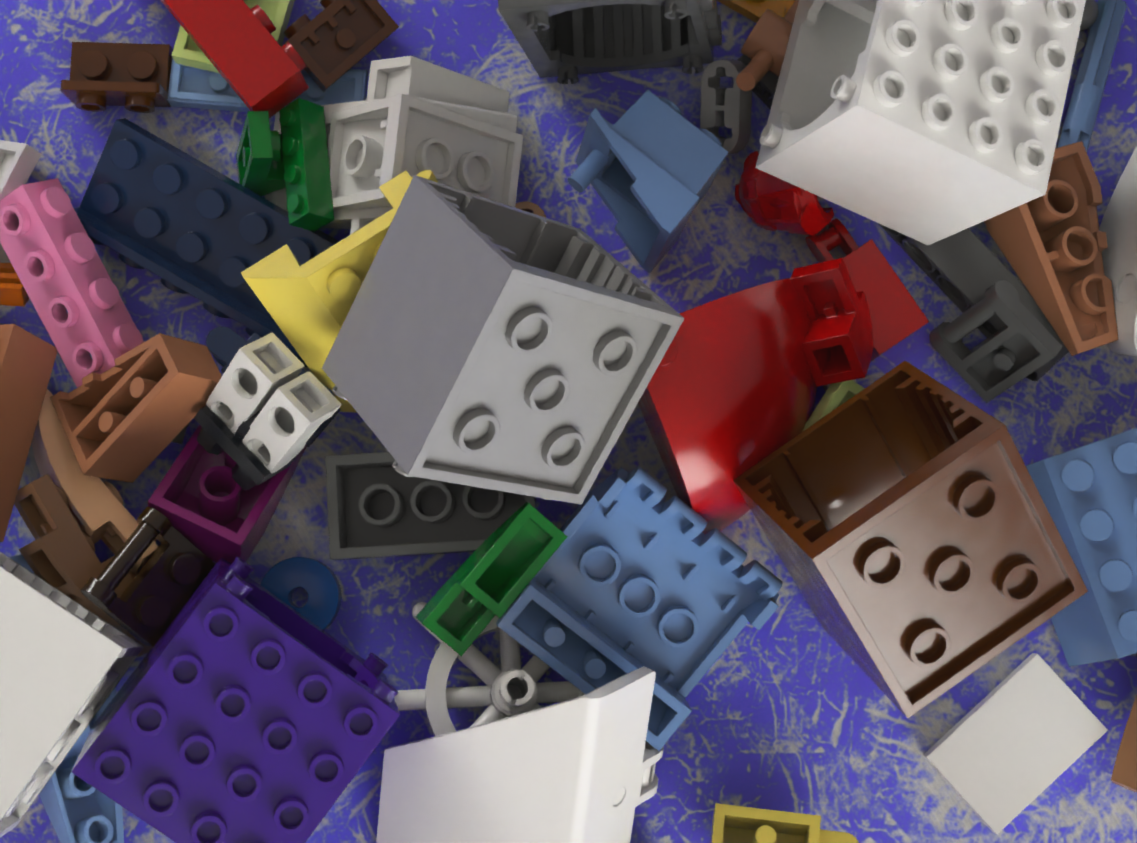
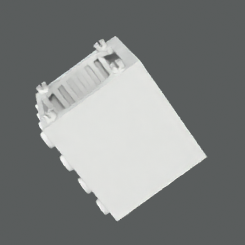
[755,0,1086,245]
[0,552,144,838]

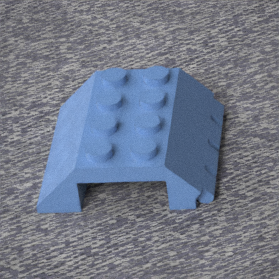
[1026,428,1137,667]
[496,466,783,751]

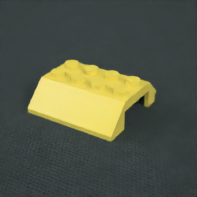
[241,170,438,413]

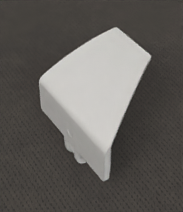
[376,666,664,843]

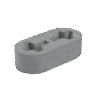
[700,59,752,154]

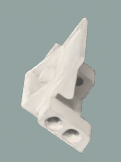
[265,56,523,235]

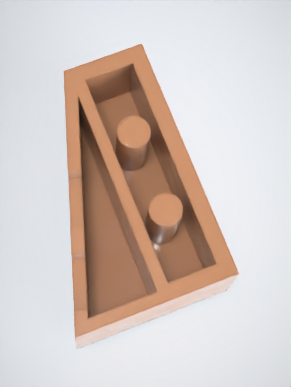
[50,333,222,483]

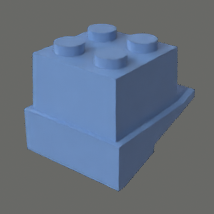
[568,89,729,273]

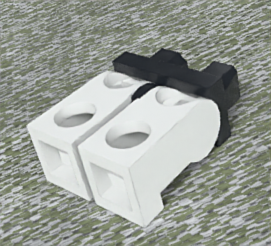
[194,332,342,491]

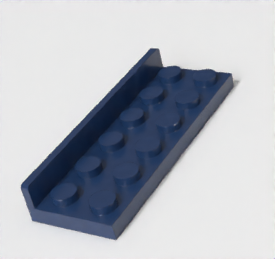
[74,118,339,367]

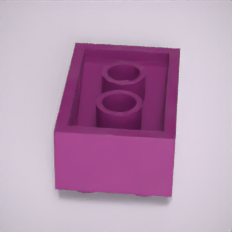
[148,424,307,564]

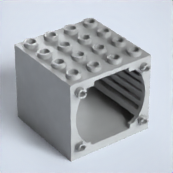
[322,175,685,505]

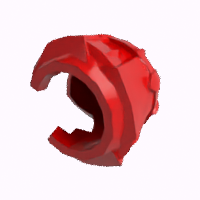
[735,150,834,236]

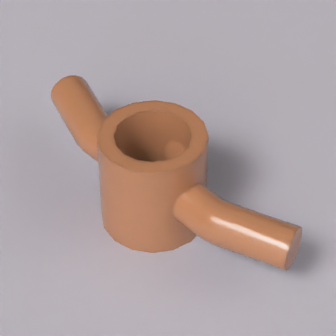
[736,0,799,91]

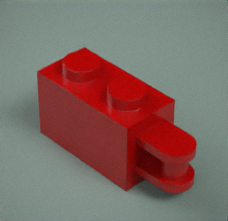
[805,218,929,362]

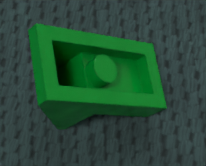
[236,111,286,196]

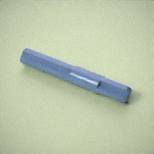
[1057,0,1127,152]

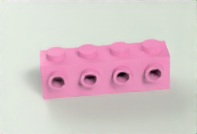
[0,178,144,388]

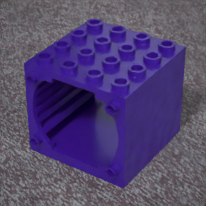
[71,556,400,843]

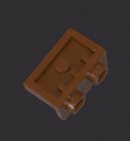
[283,0,399,92]
[60,42,173,113]

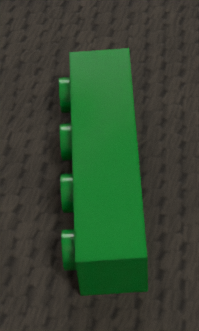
[279,98,334,232]

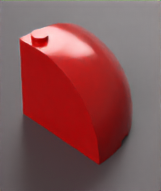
[638,278,818,534]

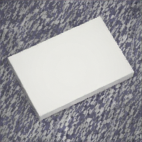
[923,653,1108,834]

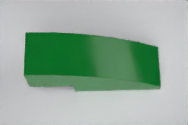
[416,502,568,656]

